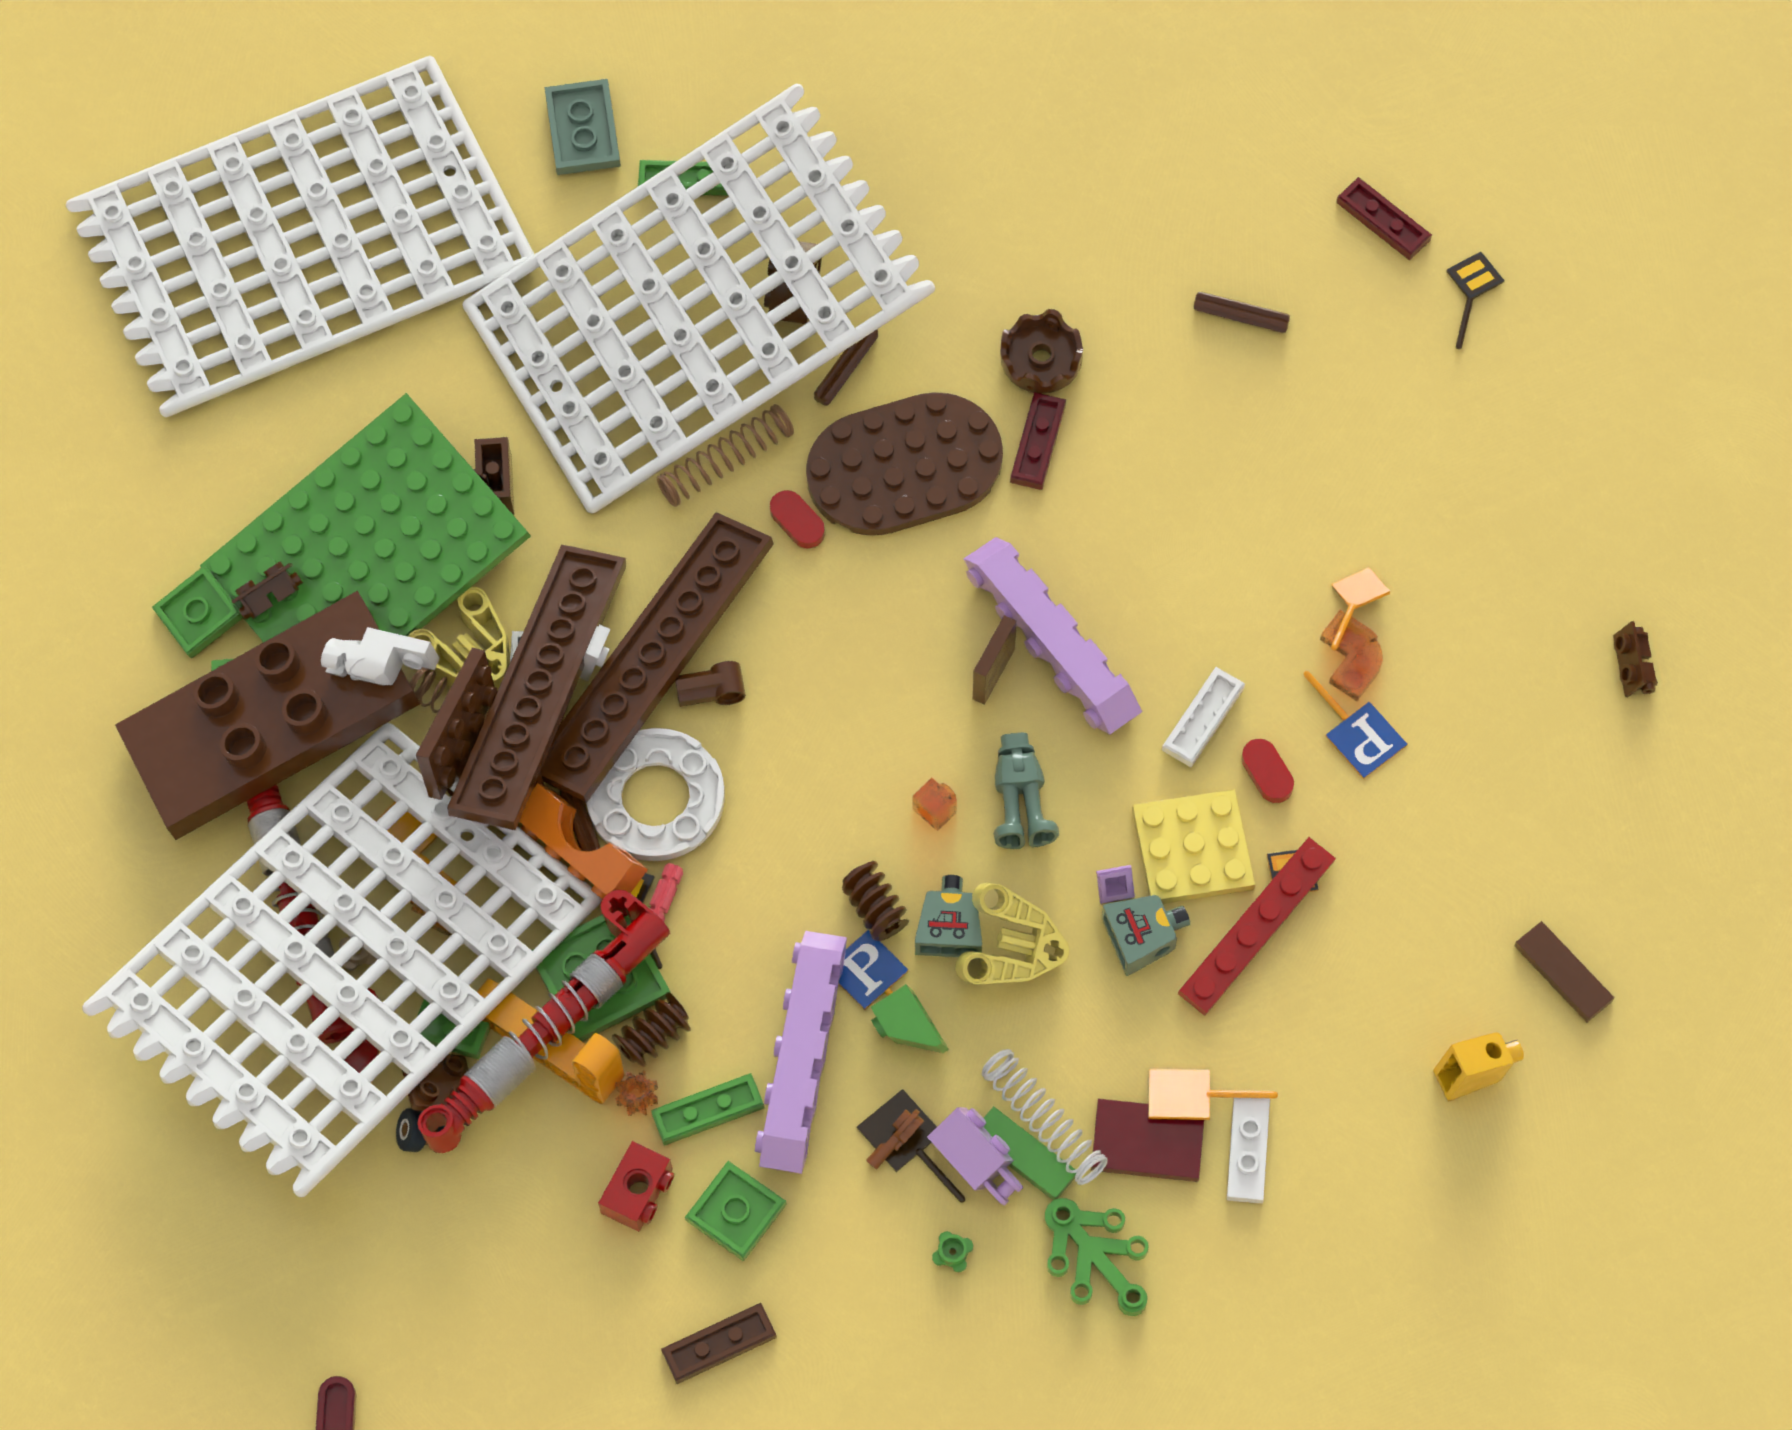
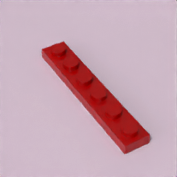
[1178,837,1336,1016]

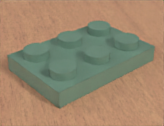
[544,79,621,175]

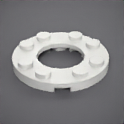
[586,728,725,861]

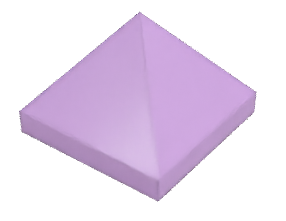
[1096,865,1135,904]

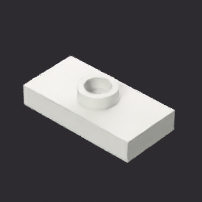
[580,624,610,681]

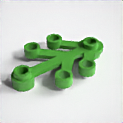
[1045,1198,1149,1316]

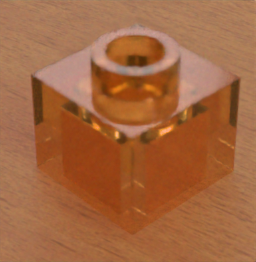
[912,778,957,831]

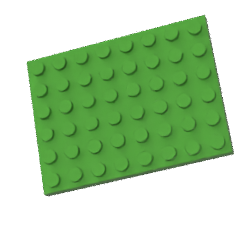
[200,393,531,642]

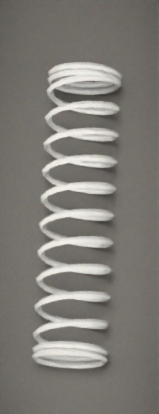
[982,1049,1108,1185]

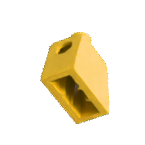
[1433,1032,1524,1102]

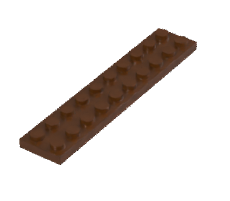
[541,512,774,803]
[447,544,626,830]

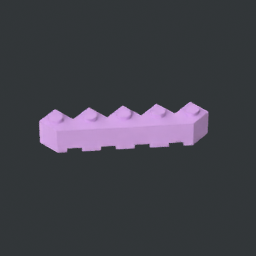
[964,537,1142,734]
[755,931,847,1174]

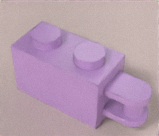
[927,1107,1023,1206]

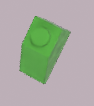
[871,984,949,1053]

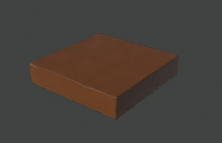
[972,615,1016,705]

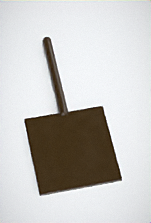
[857,1089,965,1203]

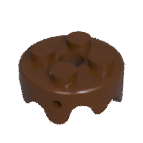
[1000,309,1083,394]

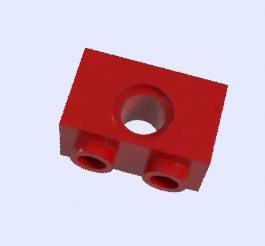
[598,1141,675,1232]

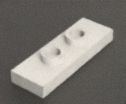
[1162,667,1245,767]
[1226,1098,1270,1204]

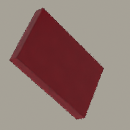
[1091,1099,1204,1182]

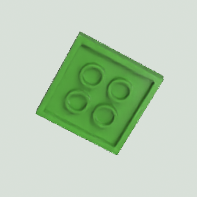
[532,914,671,1041]

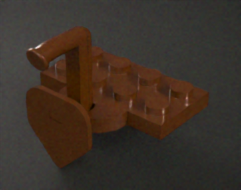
[416,648,545,800]

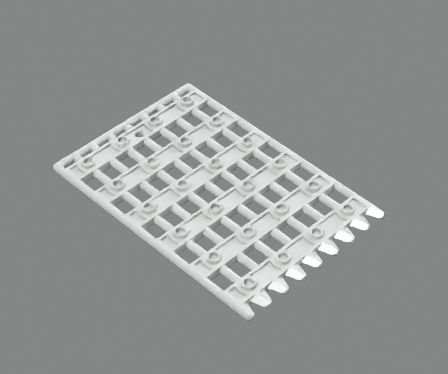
[66,56,534,417]
[462,84,935,514]
[82,723,602,1197]

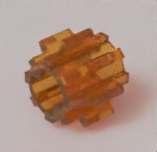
[615,1070,658,1116]

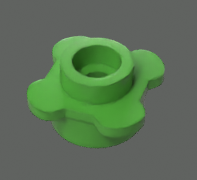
[932,1231,973,1272]

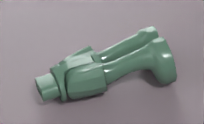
[993,732,1059,849]

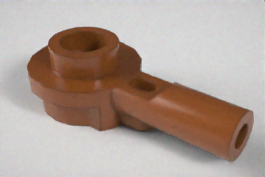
[866,1109,924,1170]

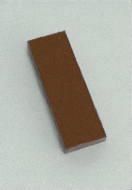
[1514,921,1615,1023]
[661,1303,777,1384]

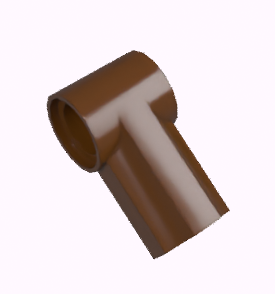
[675,661,746,707]

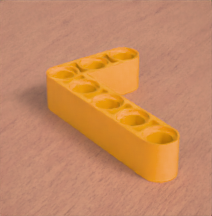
[477,978,625,1104]

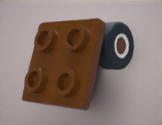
[396,1054,469,1153]

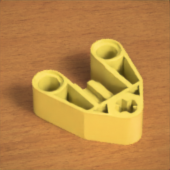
[407,587,510,690]
[955,882,1069,984]

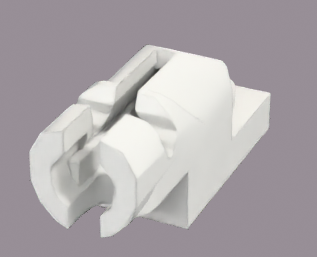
[321,627,439,685]

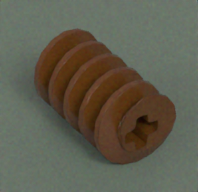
[842,861,909,941]
[612,992,691,1067]

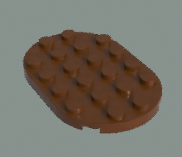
[806,392,1003,535]

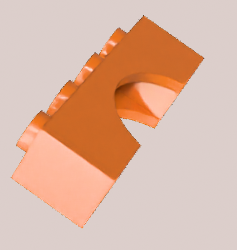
[519,783,648,899]

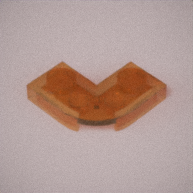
[1320,610,1383,701]

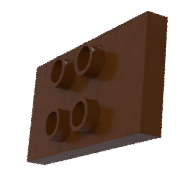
[115,591,421,840]

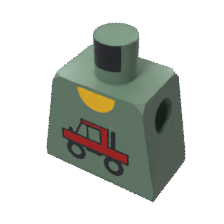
[915,875,982,957]
[1101,895,1190,976]

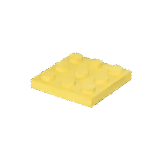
[1132,789,1255,904]

